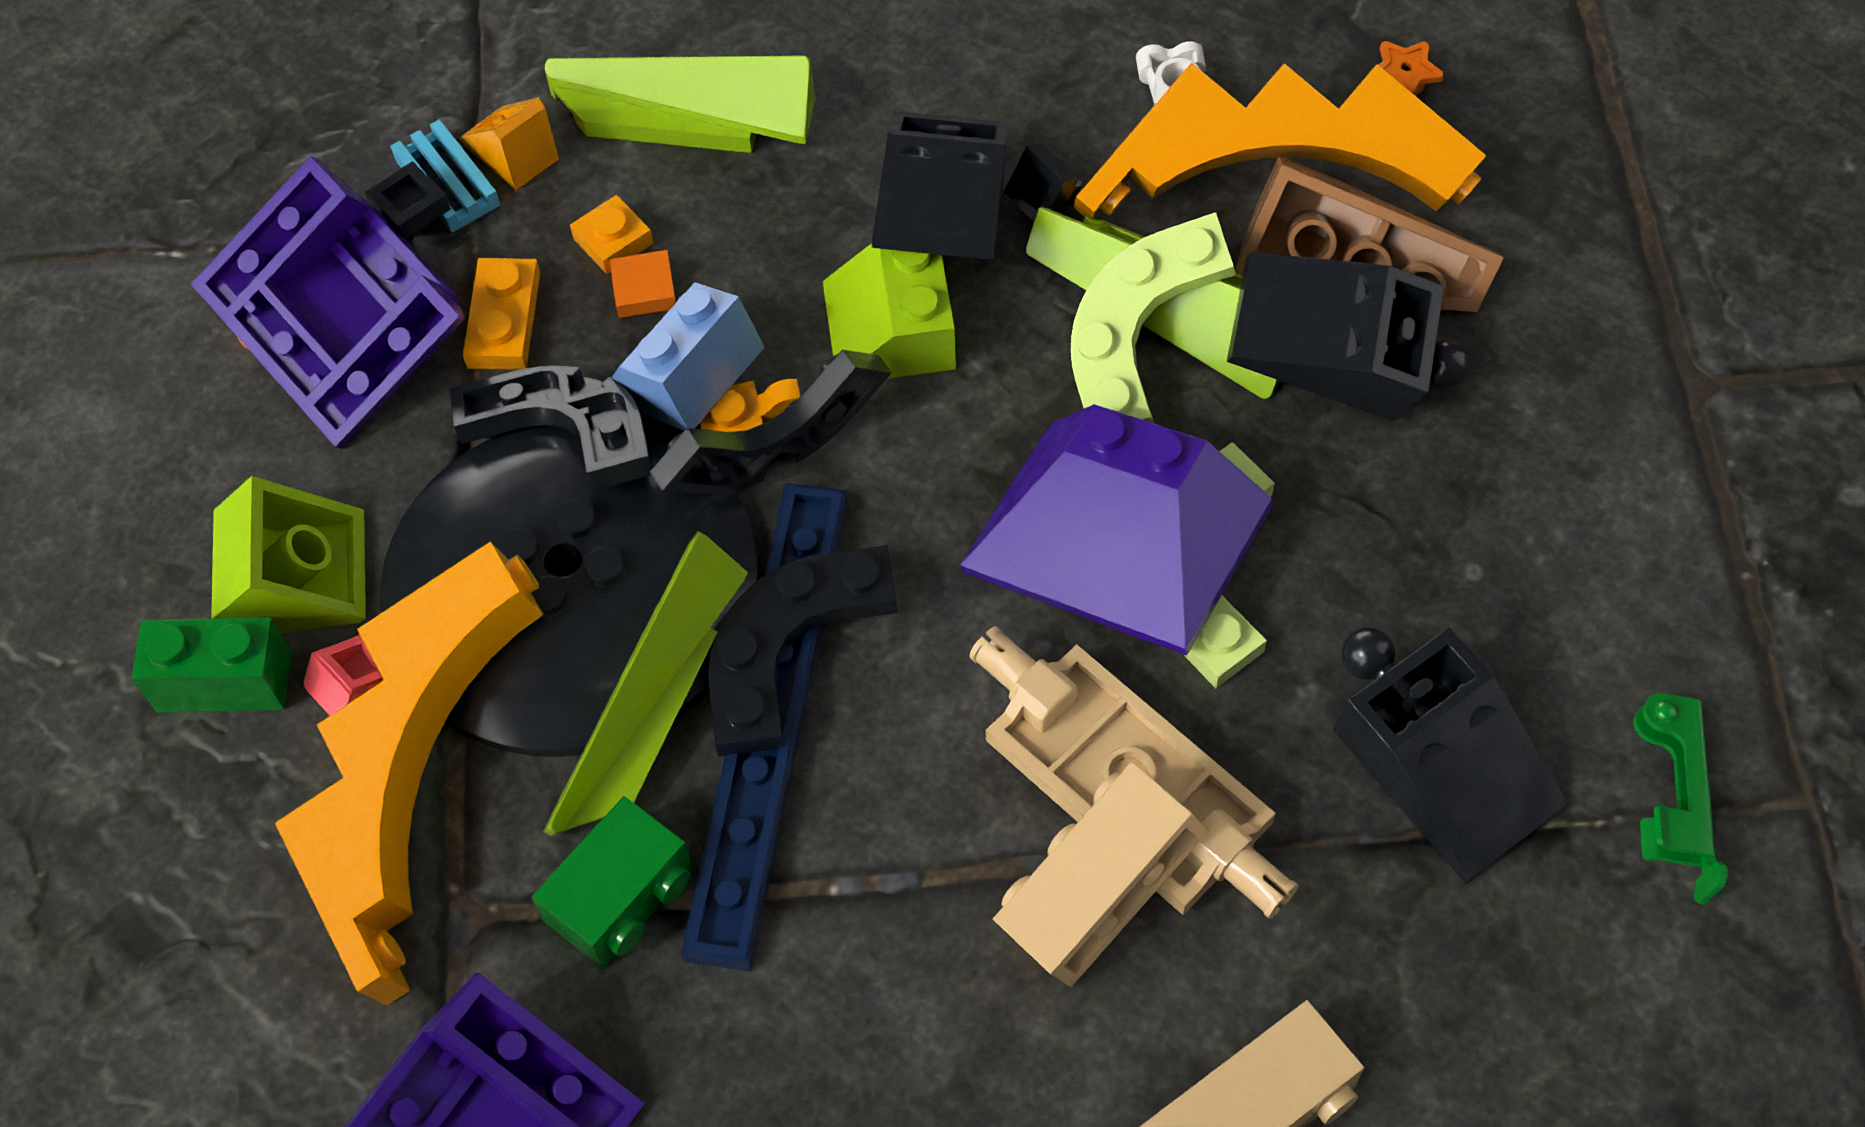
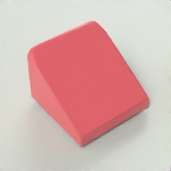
[304,635,384,716]

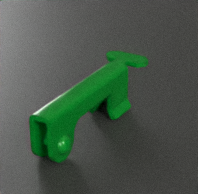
[1633,693,1728,905]

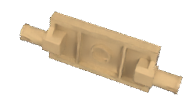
[969,626,1299,919]

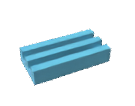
[390,119,501,233]

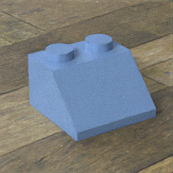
[611,282,765,431]

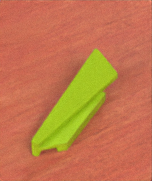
[545,55,815,153]
[1026,207,1281,399]
[543,532,748,836]

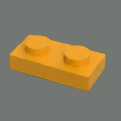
[463,258,540,370]

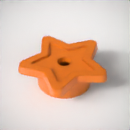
[1379,41,1443,96]

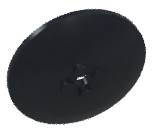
[379,425,759,757]

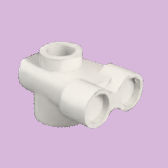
[1136,42,1206,105]

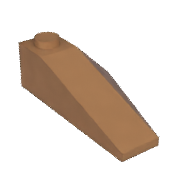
[1234,155,1504,312]

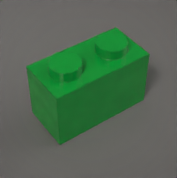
[131,617,292,713]
[531,796,693,969]

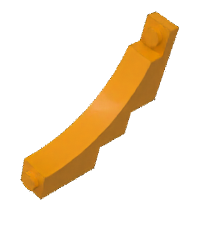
[1074,62,1486,218]
[275,542,543,1006]

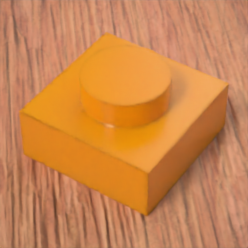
[570,195,654,274]

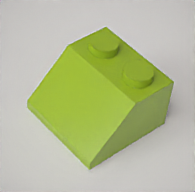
[823,243,956,379]
[211,476,366,633]

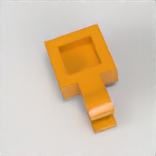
[700,379,801,432]

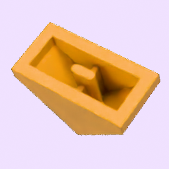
[459,97,559,191]

